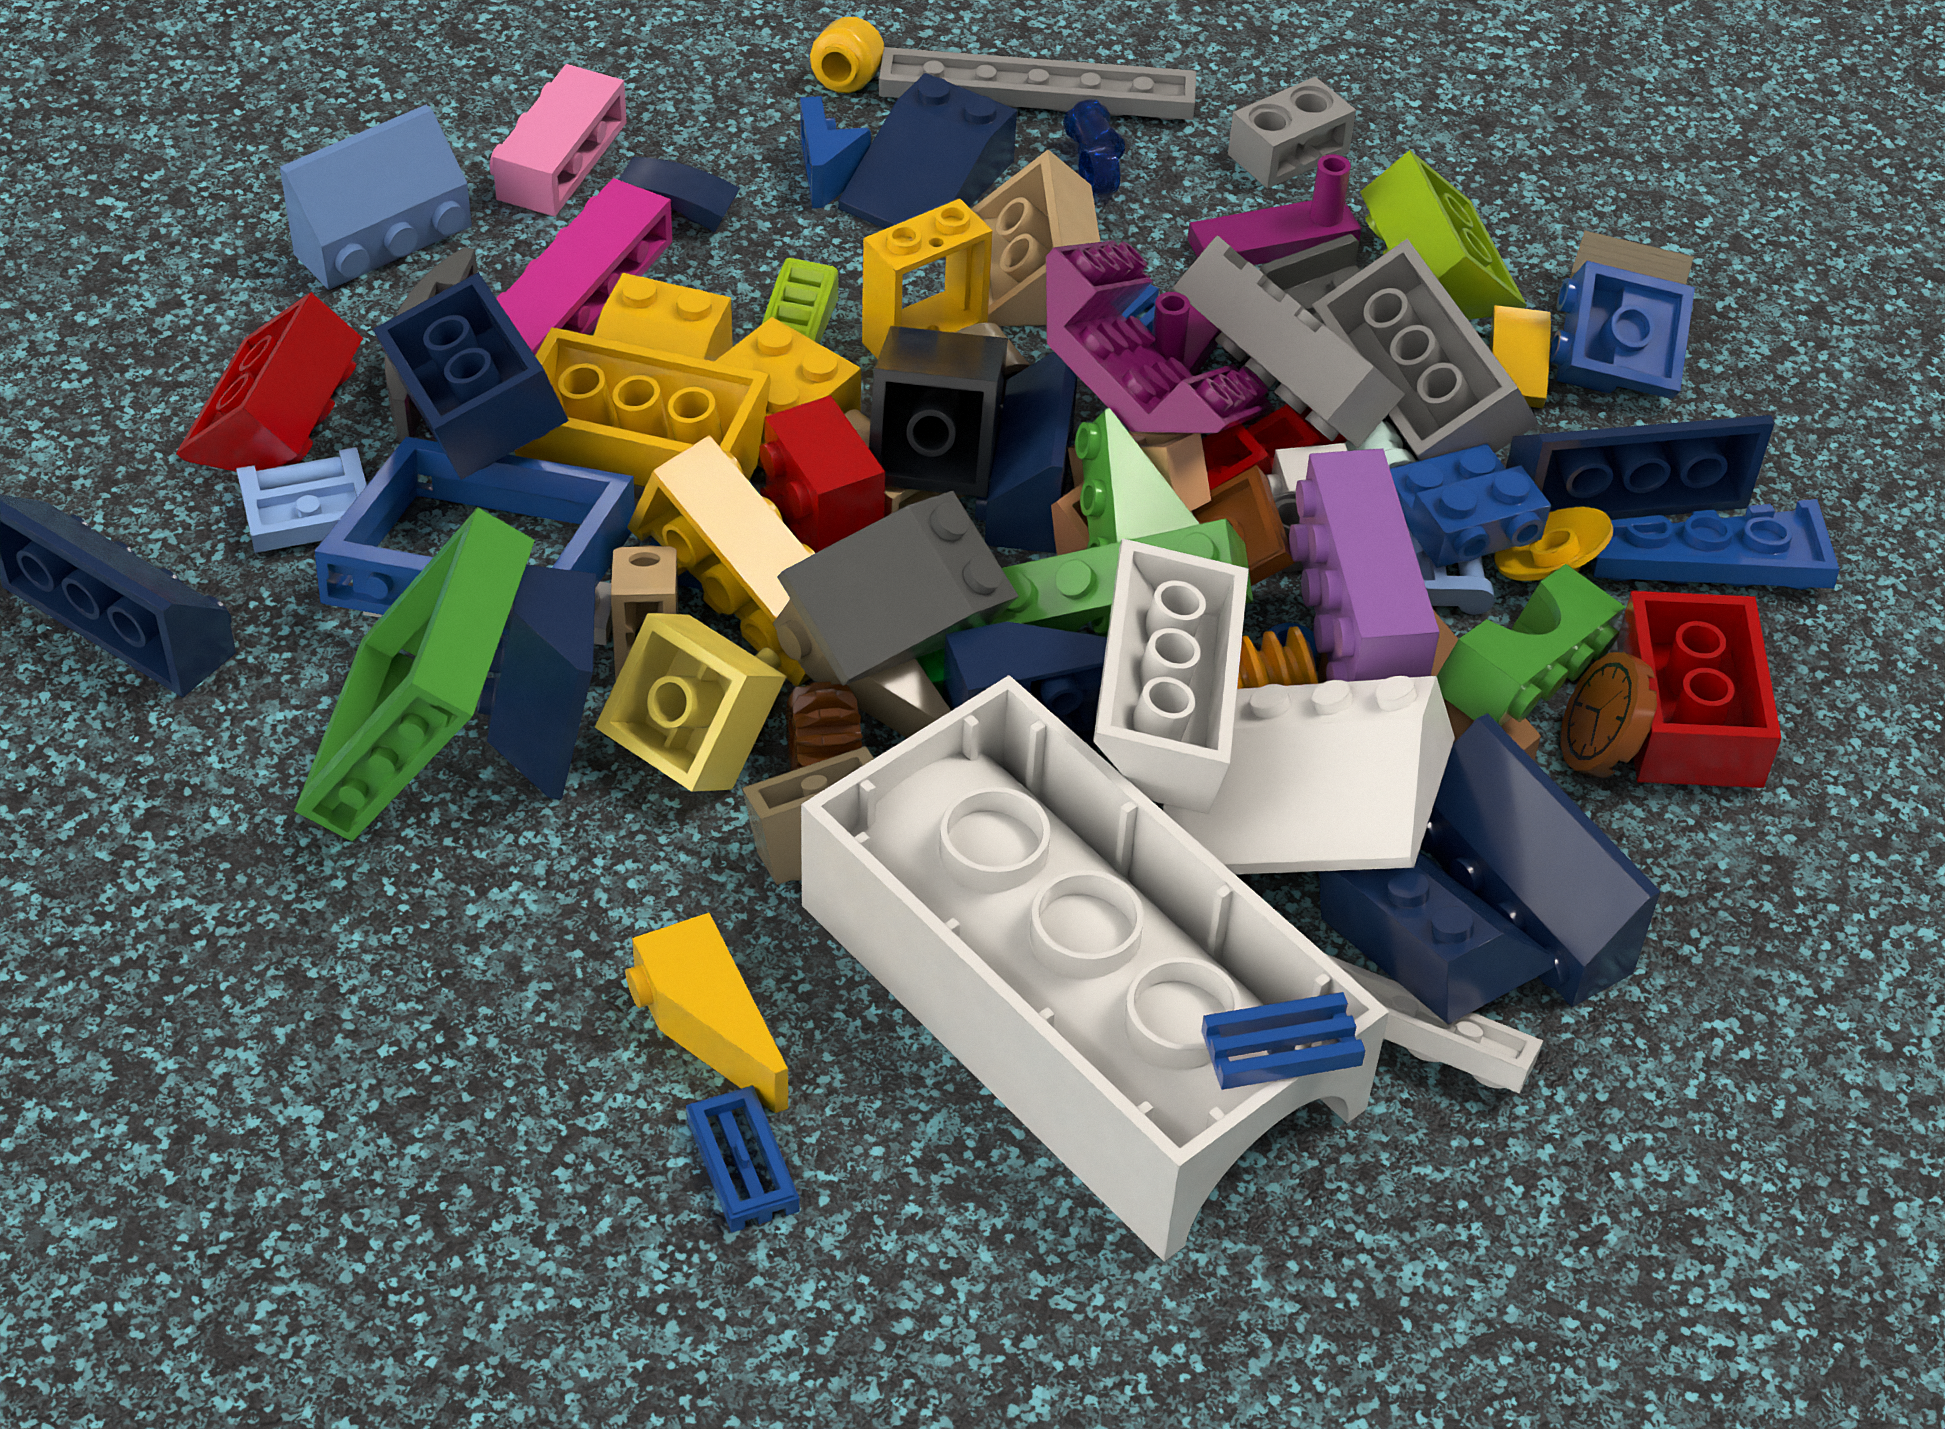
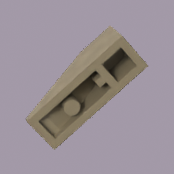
[772,599,951,738]

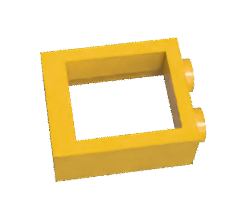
[862,198,993,359]

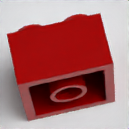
[759,395,885,553]

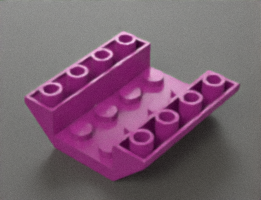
[1046,240,1273,433]

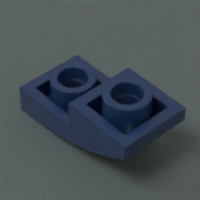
[618,157,740,232]

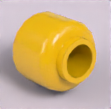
[810,17,884,93]

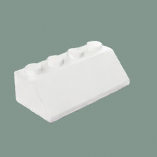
[1093,538,1248,814]

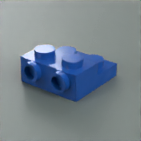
[1549,261,1695,399]
[1390,443,1551,568]

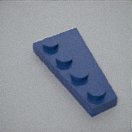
[1590,499,1840,590]

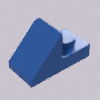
[800,96,871,209]

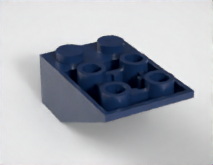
[942,621,1107,748]

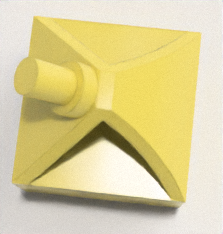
[595,613,787,792]

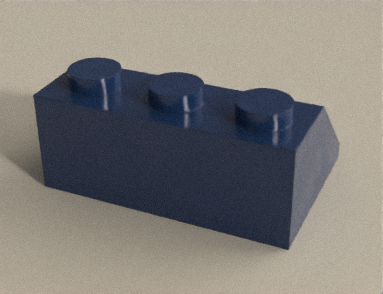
[975,352,1078,553]
[477,565,596,800]
[1319,852,1555,1025]

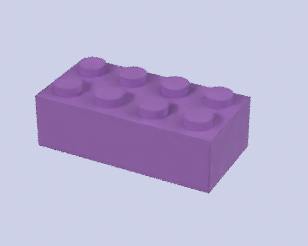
[1289,448,1440,682]

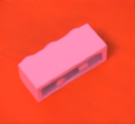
[489,64,627,217]

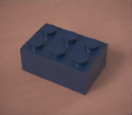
[372,272,569,480]

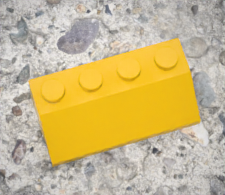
[515,327,771,487]

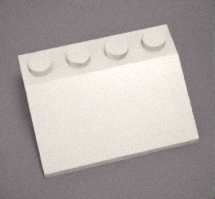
[1163,676,1455,874]

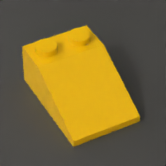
[593,273,733,361]

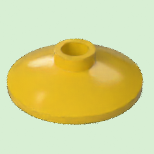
[1494,507,1613,581]

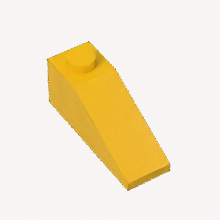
[625,912,788,1113]

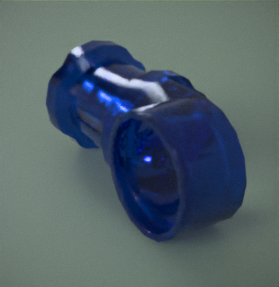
[1063,99,1125,196]

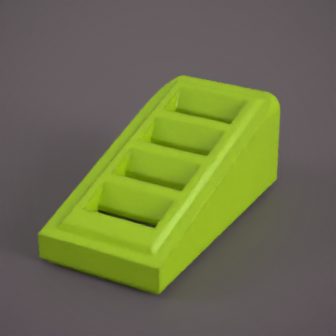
[761,258,839,344]

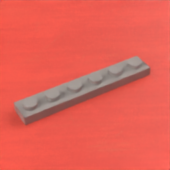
[879,47,1196,120]

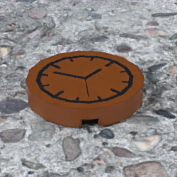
[1560,652,1657,778]

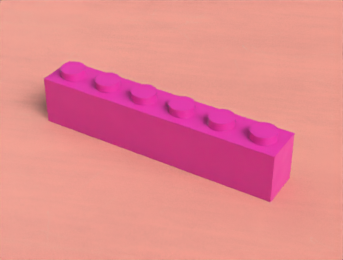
[496,178,672,355]

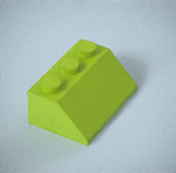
[1360,150,1527,320]

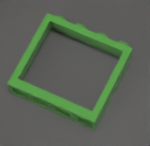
[294,507,535,842]

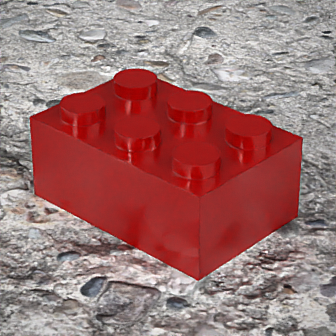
[1617,591,1782,788]

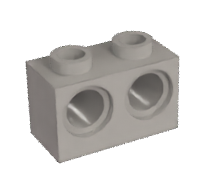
[1228,76,1356,189]

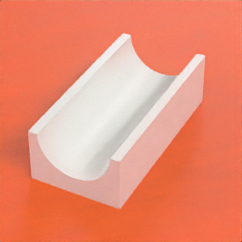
[801,675,1390,1262]

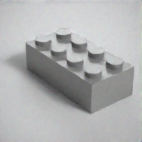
[1312,239,1539,461]

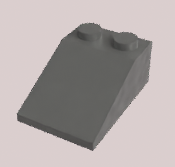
[777,491,1019,686]

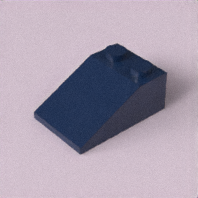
[838,73,1017,229]

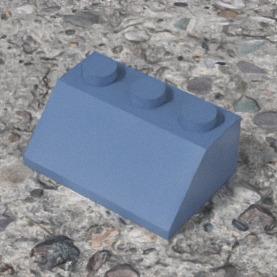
[280,104,472,290]

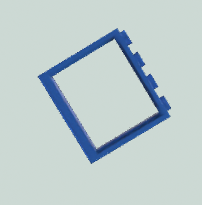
[315,437,635,615]

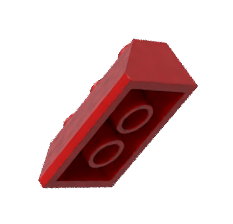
[176,292,363,472]

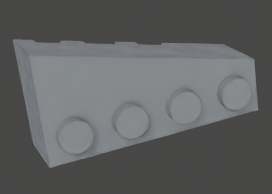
[1172,235,1405,448]

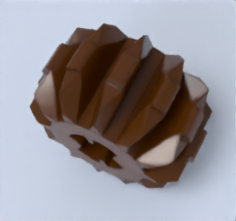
[785,681,863,771]

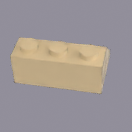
[971,150,1100,327]

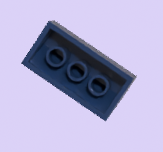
[1506,415,1775,520]
[0,495,236,698]
[1420,713,1661,1007]

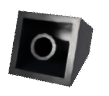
[869,326,1008,497]

